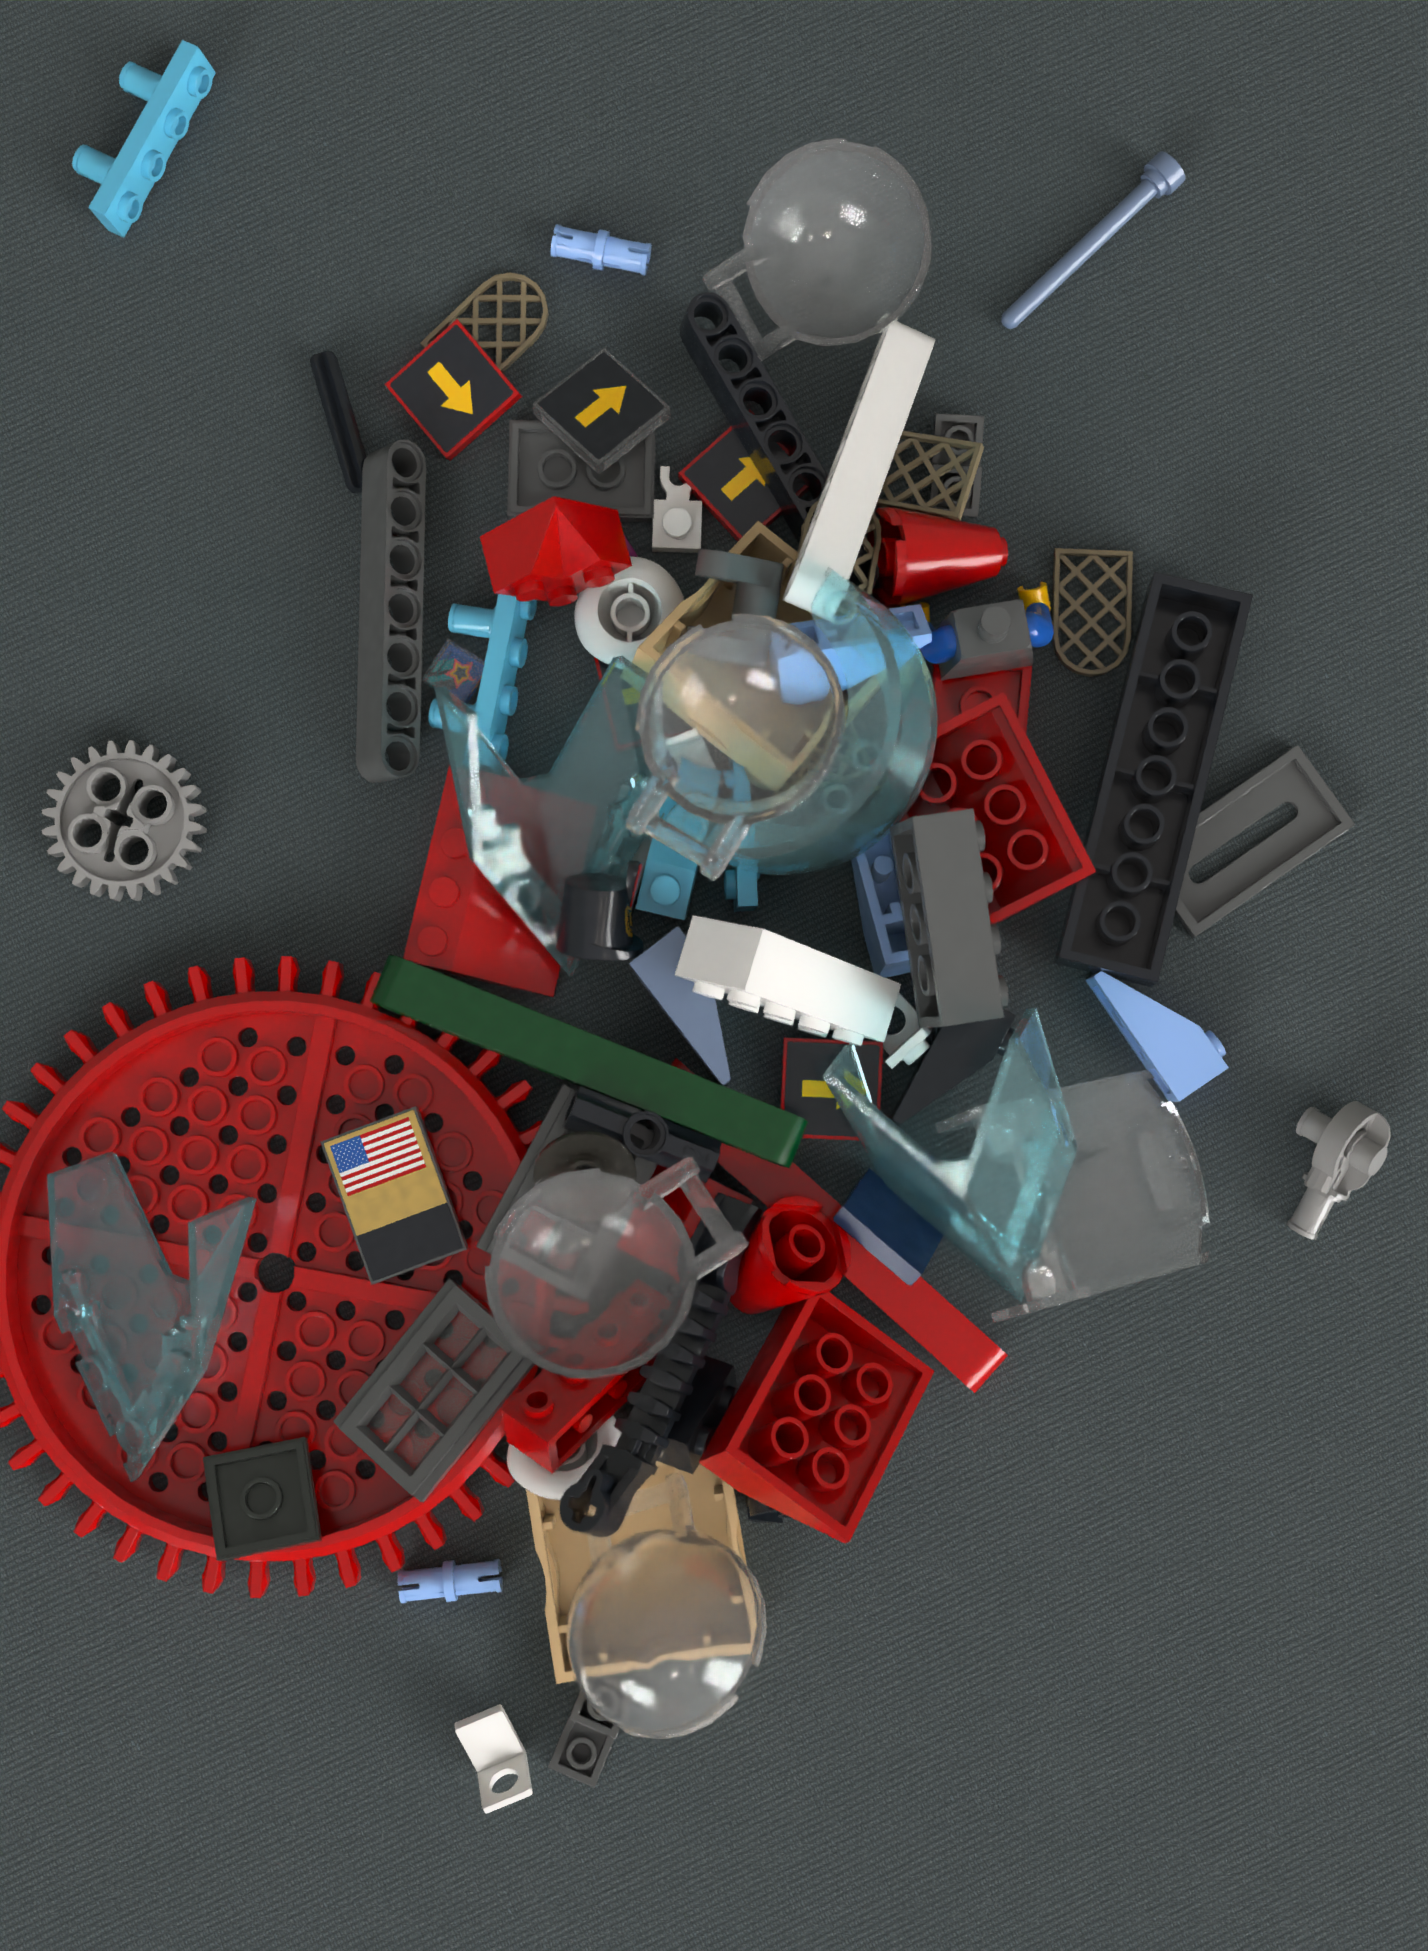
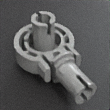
[1287,1101,1391,1240]

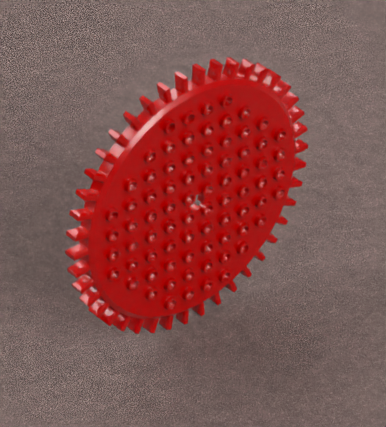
[0,956,590,1598]

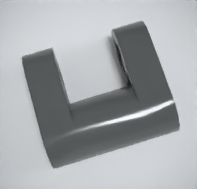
[684,549,784,665]

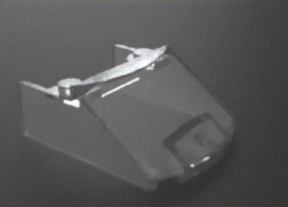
[935,1069,1210,1323]

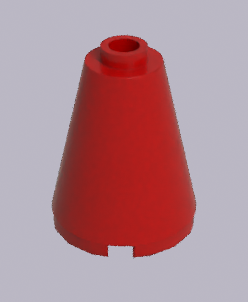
[867,507,1008,607]
[730,1196,851,1315]

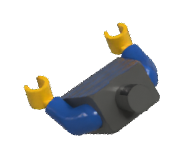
[900,582,1054,680]

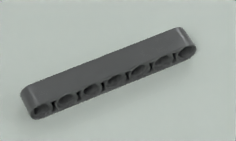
[356,440,426,783]

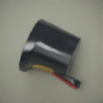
[556,860,643,961]

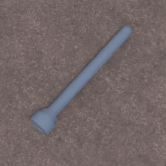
[1001,151,1185,329]

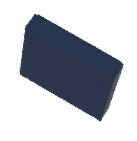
[833,1168,945,1286]

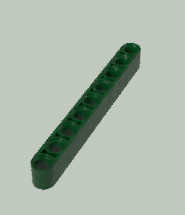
[370,954,808,1169]

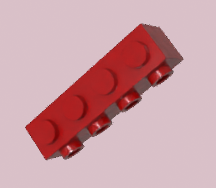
[501,1280,680,1474]

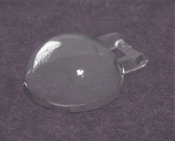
[703,138,933,361]
[625,614,845,881]
[485,1157,749,1379]
[567,1472,767,1739]

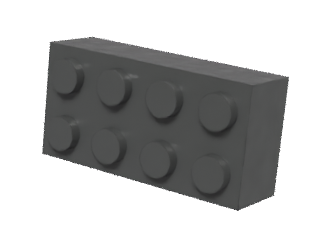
[889,809,1008,1028]

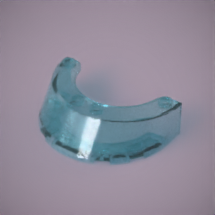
[656,566,938,875]

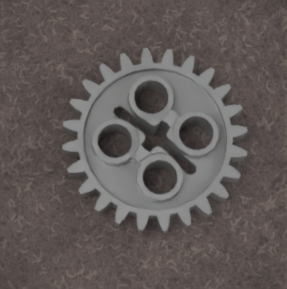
[42,740,207,902]

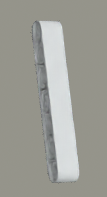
[783,319,935,621]

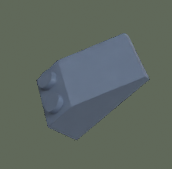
[629,926,731,1086]

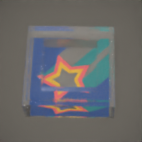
[422,639,485,704]

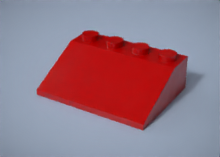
[869,691,1097,924]
[403,766,598,997]
[699,1292,934,1544]

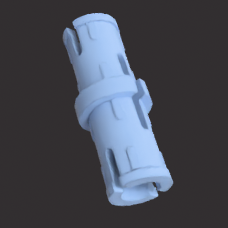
[550,224,652,276]
[398,1559,503,1603]

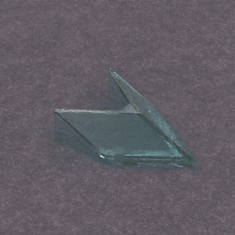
[435,656,659,977]
[822,1008,1078,1303]
[47,1152,257,1482]

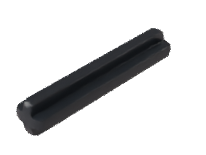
[310,351,366,493]

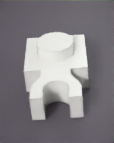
[652,466,702,553]

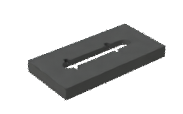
[1175,745,1355,938]

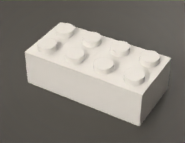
[675,915,901,1046]

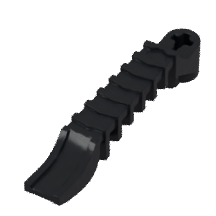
[559,1192,763,1538]

